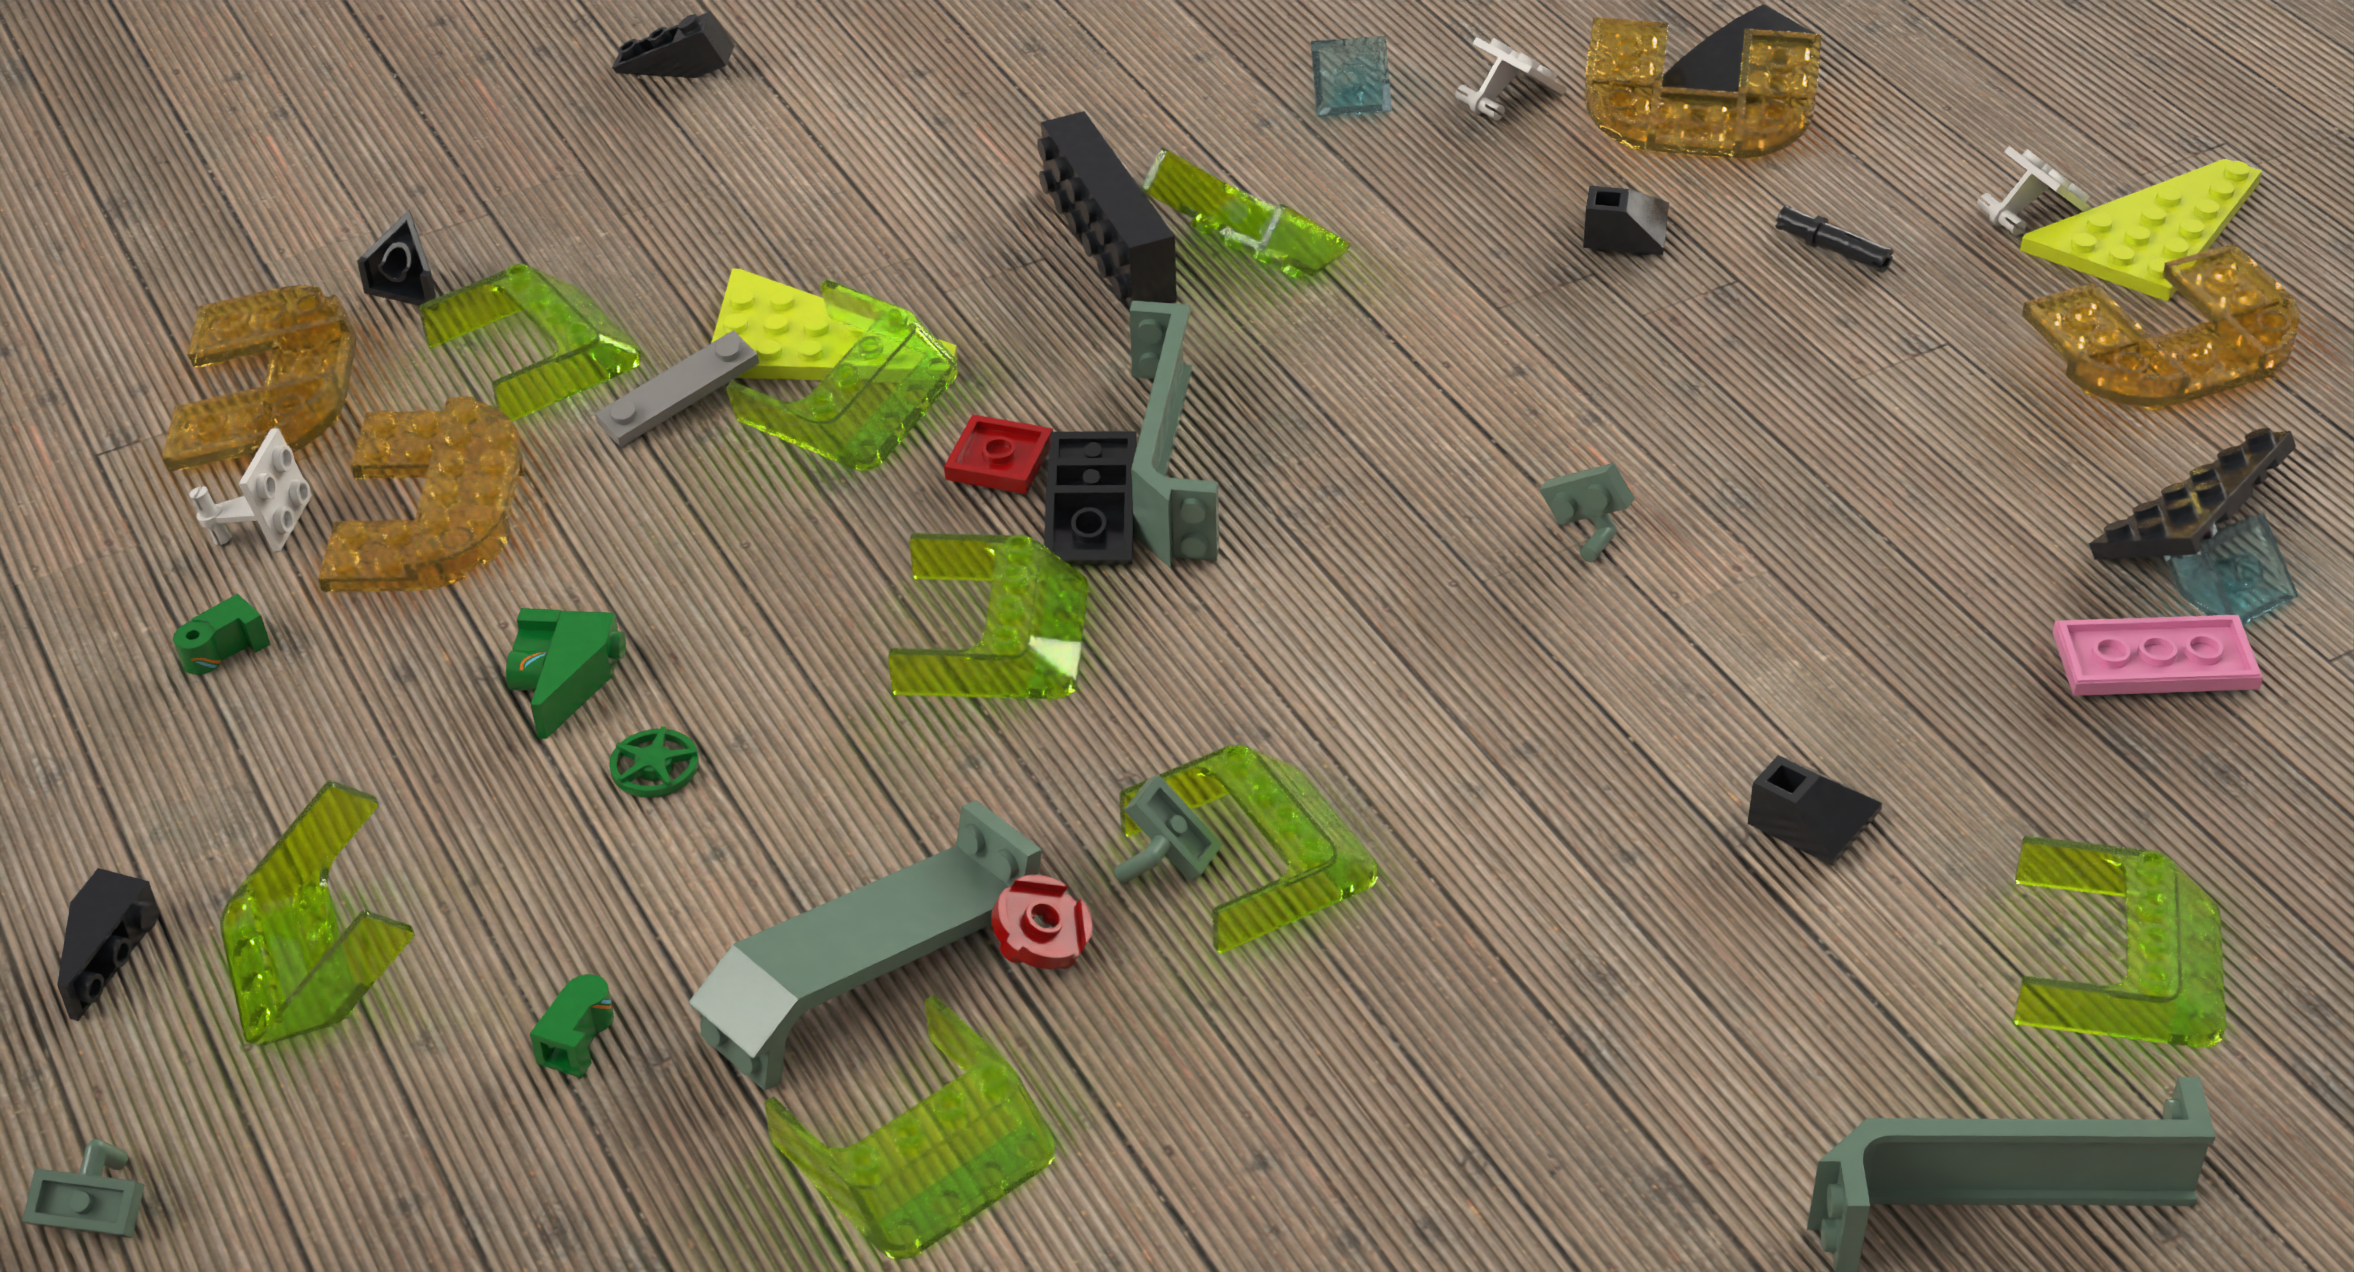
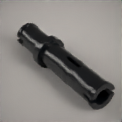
[1775,205,1894,273]

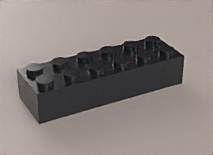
[1037,111,1177,310]

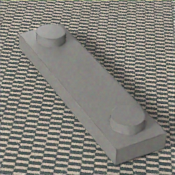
[595,330,759,447]

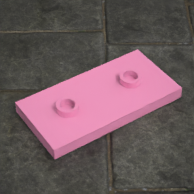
[2053,615,2263,696]

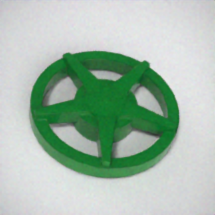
[609,726,699,797]

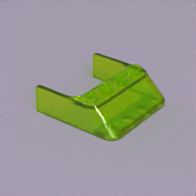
[1141,147,1351,281]
[419,264,642,424]
[726,279,958,471]
[888,533,1089,699]
[1119,745,1378,954]
[220,780,415,1047]
[2014,836,2226,1048]
[764,995,1055,1260]

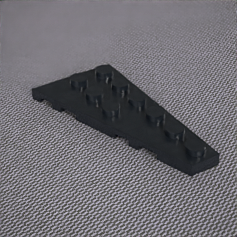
[2089,428,2296,560]

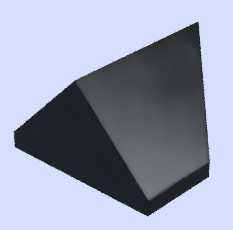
[357,209,438,309]

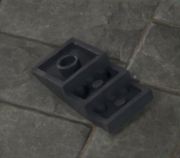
[1652,4,1817,124]
[1043,431,1137,565]

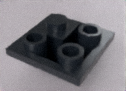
[1583,186,1669,255]
[1747,755,1882,866]

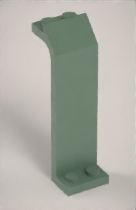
[1130,301,1219,569]
[688,800,1042,1091]
[1807,1077,2216,1272]

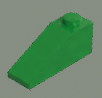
[531,611,626,739]

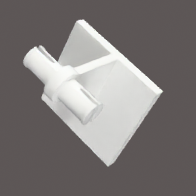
[1455,37,1566,121]
[1977,146,2092,236]
[189,428,312,551]

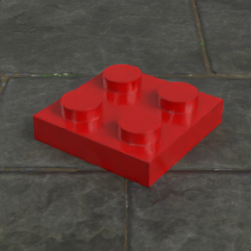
[944,414,1053,494]

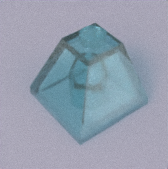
[1310,36,1392,117]
[2164,513,2299,625]

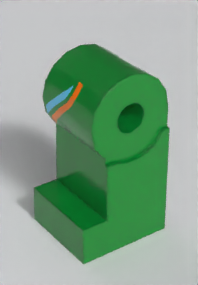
[173,593,271,675]
[506,608,561,691]
[530,974,614,1078]

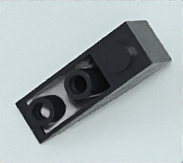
[612,11,734,78]
[57,868,160,1021]

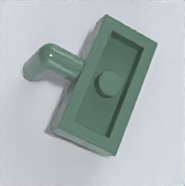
[1539,463,1635,562]
[1114,774,1223,883]
[22,1139,145,1238]

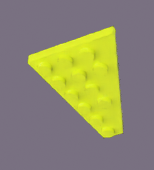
[2020,159,2262,302]
[711,269,958,384]

